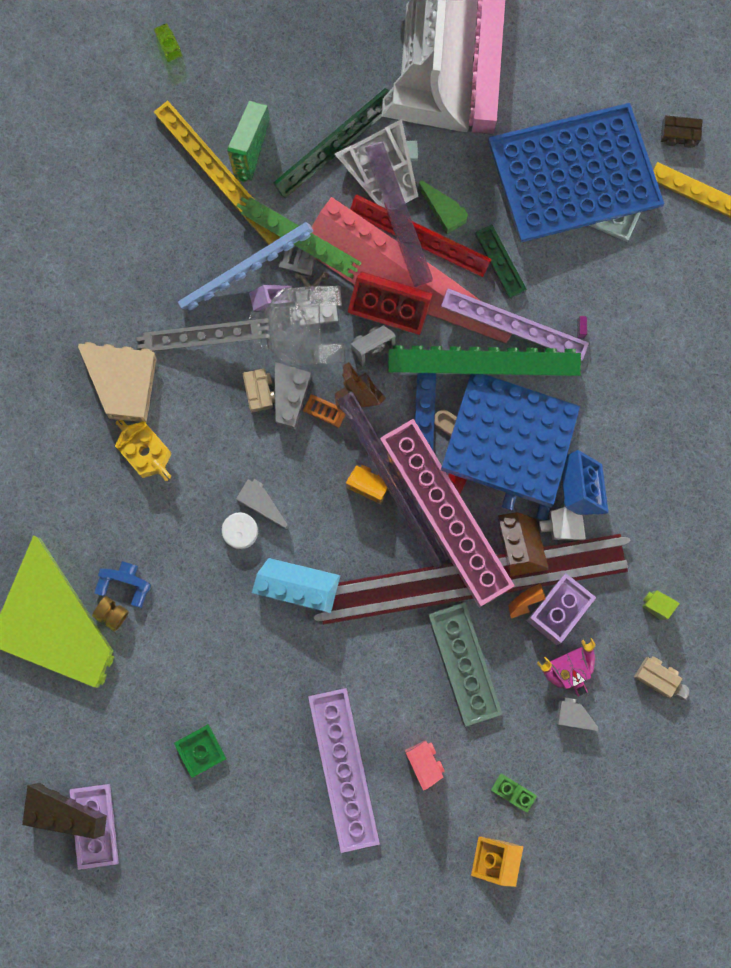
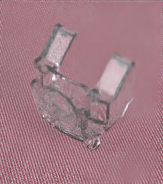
[249,286,346,366]

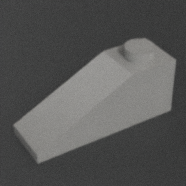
[236,479,289,530]

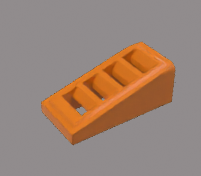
[303,394,347,428]

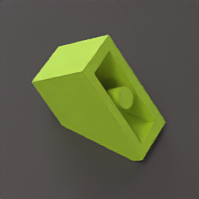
[642,590,680,620]

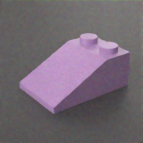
[526,573,596,645]

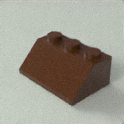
[498,512,548,576]

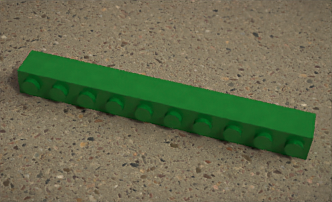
[388,345,581,376]

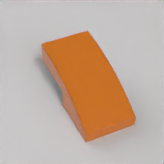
[508,583,546,619]

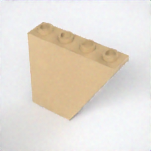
[78,342,156,423]

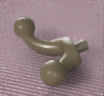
[294,272,329,293]

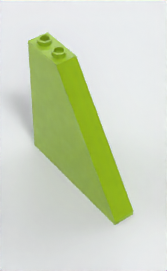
[0,536,114,688]

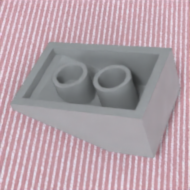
[351,325,396,367]

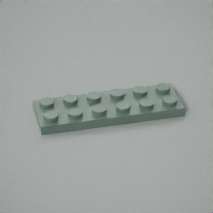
[429,603,503,727]

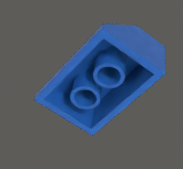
[562,450,609,515]

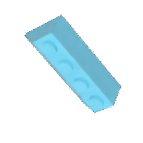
[252,558,340,613]

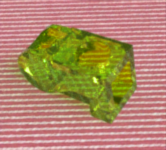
[154,23,183,62]

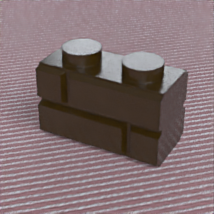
[661,115,703,148]

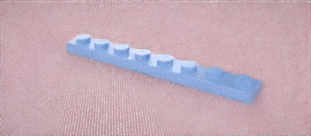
[178,222,313,310]

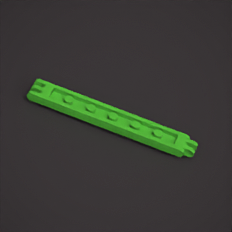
[236,197,362,279]

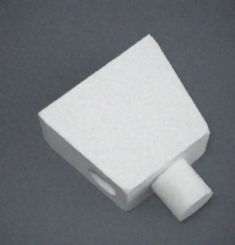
[539,507,586,541]

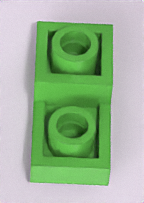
[491,774,537,813]

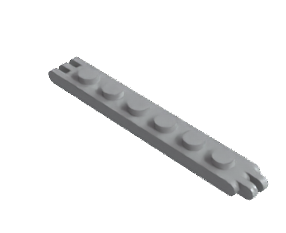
[136,318,270,351]

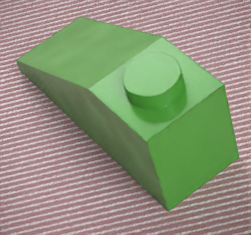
[418,181,468,234]

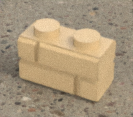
[242,369,275,413]
[634,656,682,698]

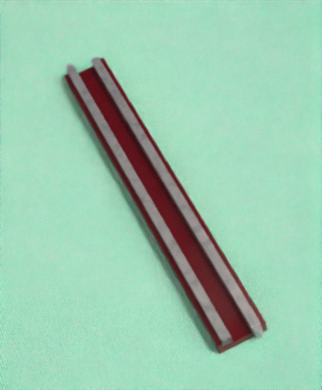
[314,534,630,625]

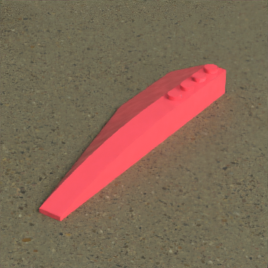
[312,197,512,343]

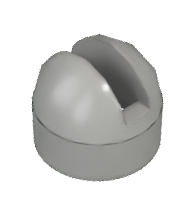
[673,684,689,701]

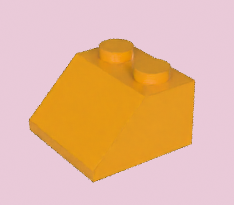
[346,465,391,504]
[471,836,523,887]

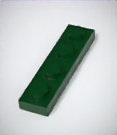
[475,224,527,300]

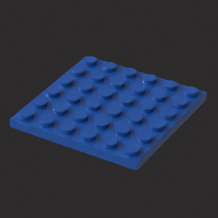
[440,374,580,508]

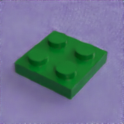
[174,724,227,778]

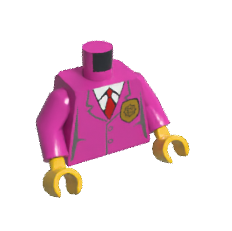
[537,638,595,697]

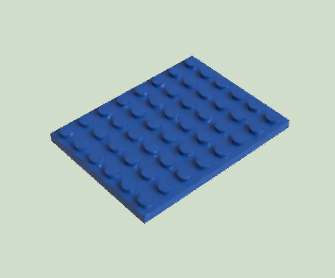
[488,103,665,243]

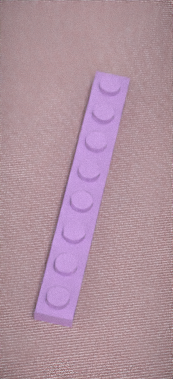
[441,289,589,361]

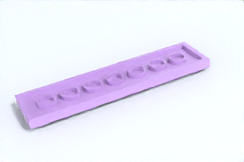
[308,688,380,853]

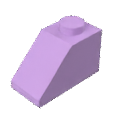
[249,285,296,311]

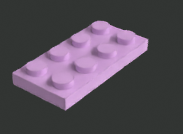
[70,784,119,870]

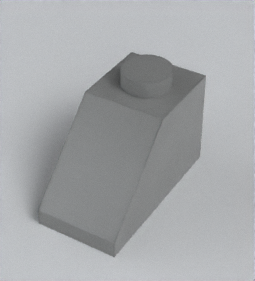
[556,698,598,731]

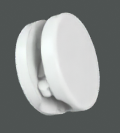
[222,513,258,549]

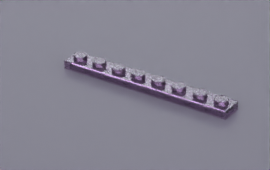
[365,141,433,287]

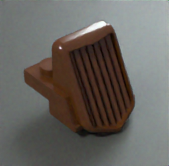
[335,362,386,410]

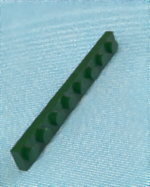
[273,88,389,199]

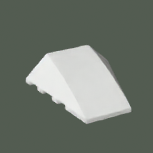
[335,119,418,211]

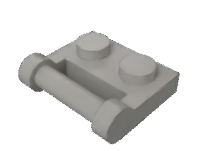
[279,247,316,276]

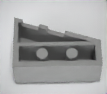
[275,362,312,430]

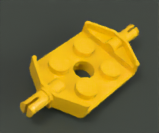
[115,420,171,481]

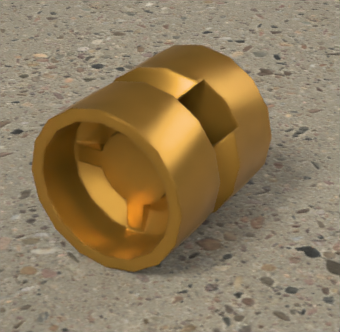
[92,596,129,632]

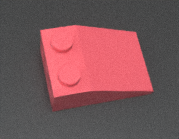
[405,740,445,791]

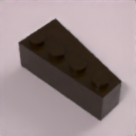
[22,783,107,839]

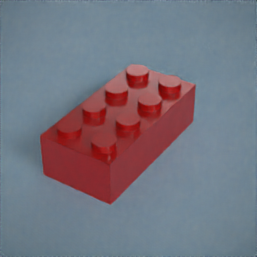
[347,271,433,335]

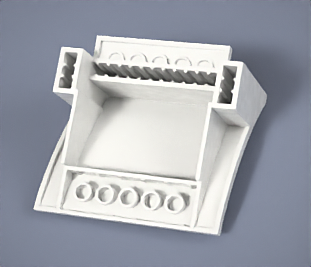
[382,0,478,132]

